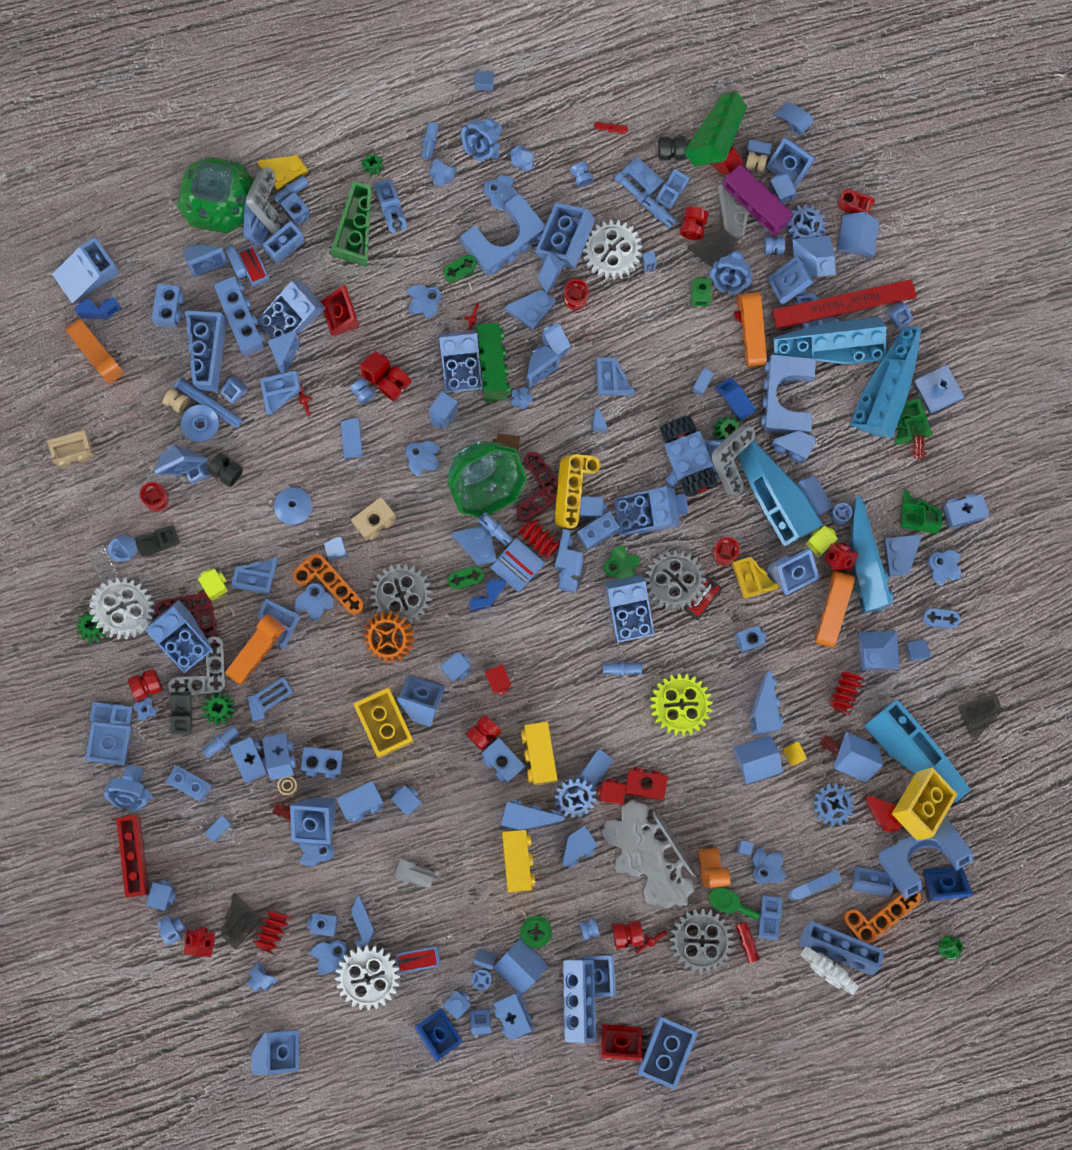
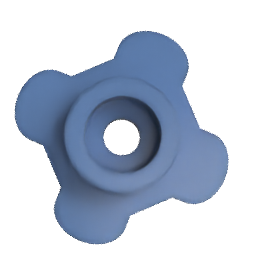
[134,698,157,721]

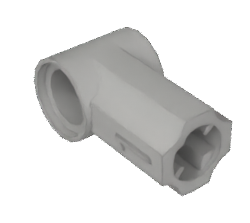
[393,859,436,889]

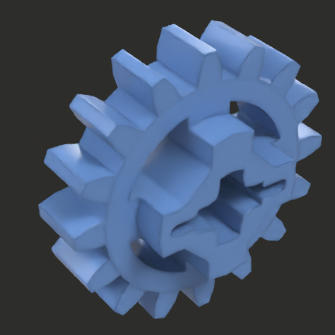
[785,204,827,240]
[553,775,596,818]
[812,784,856,826]

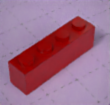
[116,815,149,898]

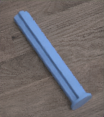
[174,377,243,428]

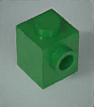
[691,277,712,307]

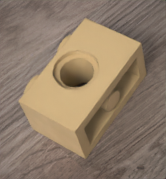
[351,497,396,541]

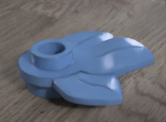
[483,175,518,211]
[407,285,442,319]
[405,441,440,476]
[928,550,961,586]
[295,582,334,621]
[298,842,334,866]
[752,848,787,884]
[310,940,348,975]

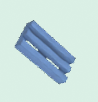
[250,677,294,714]

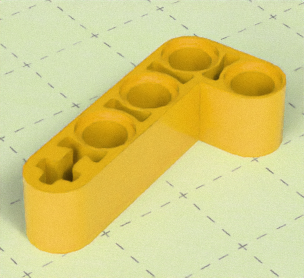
[555,454,601,529]

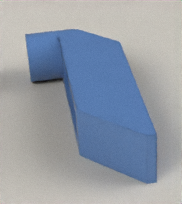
[788,870,842,901]
[351,895,374,950]

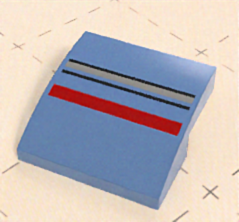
[490,538,546,593]

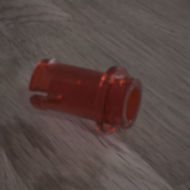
[912,435,927,459]
[819,735,841,756]
[273,802,291,823]

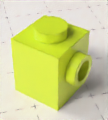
[806,525,838,557]
[198,569,228,601]

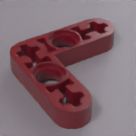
[516,452,558,522]
[155,593,218,648]

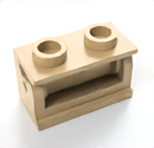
[47,430,94,467]

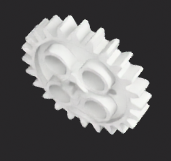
[582,220,643,280]
[89,578,154,639]
[335,944,401,1010]
[800,947,859,995]

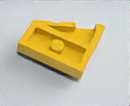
[257,155,308,192]
[732,557,779,599]

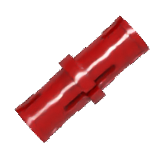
[735,922,760,964]

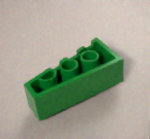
[684,91,747,167]
[331,180,371,267]
[477,323,510,402]

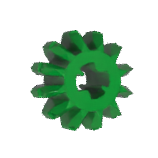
[713,415,743,446]
[75,611,106,643]
[202,692,236,726]

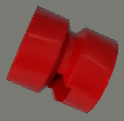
[680,206,709,241]
[563,279,589,311]
[376,366,412,402]
[140,482,169,512]
[712,537,740,566]
[127,668,163,702]
[465,714,502,751]
[612,920,644,950]

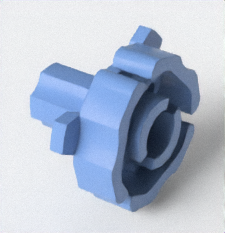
[461,117,503,161]
[709,251,753,295]
[104,765,153,811]

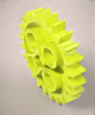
[650,673,713,737]

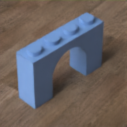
[460,193,545,276]
[761,355,816,435]
[878,817,973,899]

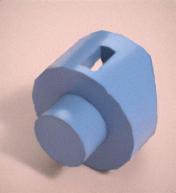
[429,158,457,187]
[107,534,137,561]
[157,915,186,945]
[247,961,278,992]

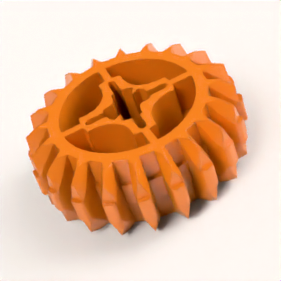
[363,611,415,663]

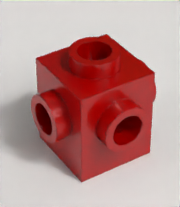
[824,542,858,571]
[183,927,215,957]

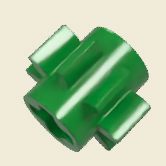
[361,152,384,177]
[938,934,963,961]

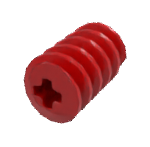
[518,519,560,560]
[829,672,865,716]
[253,910,291,955]

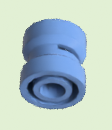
[570,162,594,187]
[764,236,785,255]
[350,378,376,404]
[830,503,852,525]

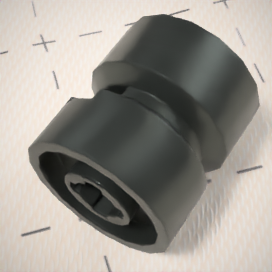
[658,136,686,161]
[207,452,244,488]

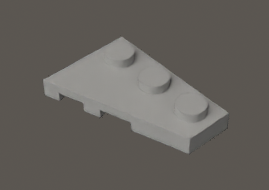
[717,184,749,240]

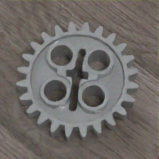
[644,550,707,612]
[370,563,433,624]
[669,909,734,974]

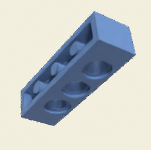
[214,277,265,357]
[799,921,885,976]
[563,960,596,1043]

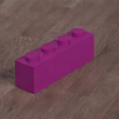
[722,165,793,236]

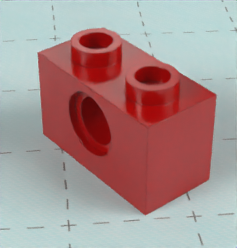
[625,767,668,801]

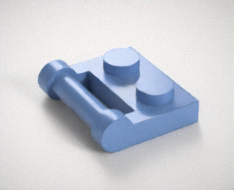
[614,157,664,204]

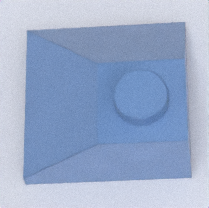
[792,235,836,277]
[183,245,228,277]
[527,345,560,389]
[154,445,208,476]
[858,631,899,671]
[398,675,445,727]
[290,797,336,844]
[252,1030,299,1075]

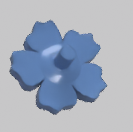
[511,387,533,410]

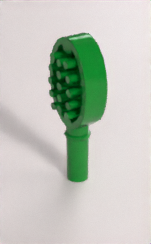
[709,888,761,920]

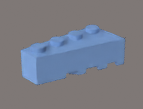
[185,311,227,392]

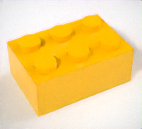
[353,687,414,759]
[521,722,557,786]
[892,767,958,841]
[502,830,535,893]

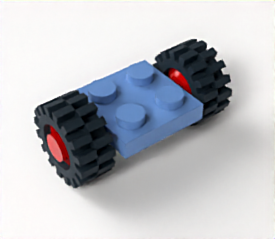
[660,415,718,497]

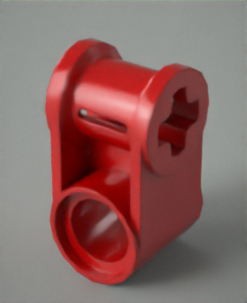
[837,189,875,215]

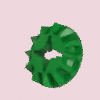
[520,916,552,948]

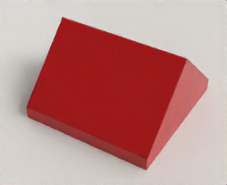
[320,285,359,336]
[600,1024,642,1061]

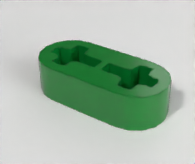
[444,255,476,283]
[448,567,484,590]

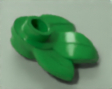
[603,546,640,579]

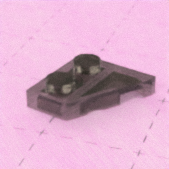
[687,229,739,268]
[958,693,1003,741]
[220,893,263,949]

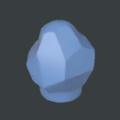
[509,144,534,171]

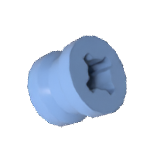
[579,917,600,941]
[472,969,492,990]

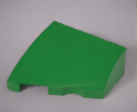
[895,398,933,445]
[900,490,942,534]

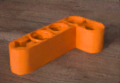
[737,292,767,367]
[65,318,124,385]
[293,554,364,617]
[815,570,855,648]
[225,614,286,686]
[698,847,731,888]
[842,892,921,943]

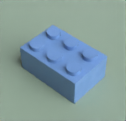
[535,202,595,269]
[636,1016,698,1090]

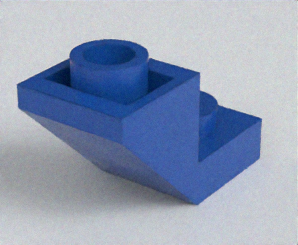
[74,297,121,320]
[715,377,756,420]
[469,578,506,611]

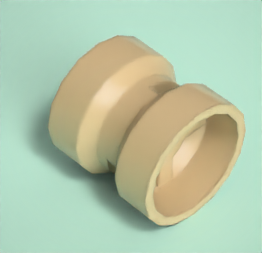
[745,151,767,174]
[162,388,189,413]
[277,776,299,796]

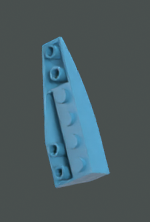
[774,317,886,364]
[850,326,921,438]
[738,440,823,547]
[850,496,894,614]
[864,699,971,802]

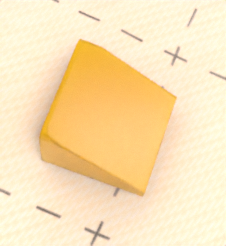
[783,742,807,766]

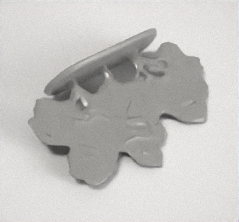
[602,800,697,908]

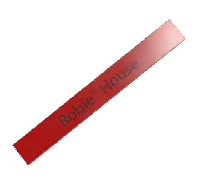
[771,279,917,329]

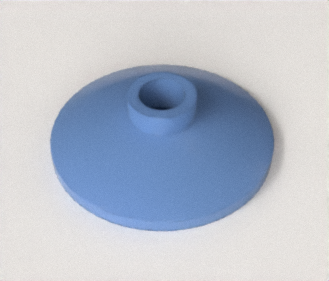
[181,405,219,442]
[274,487,312,525]

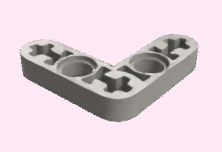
[246,167,287,235]
[712,425,755,496]
[168,636,226,694]

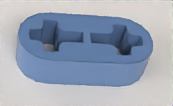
[224,245,247,280]
[922,608,960,629]

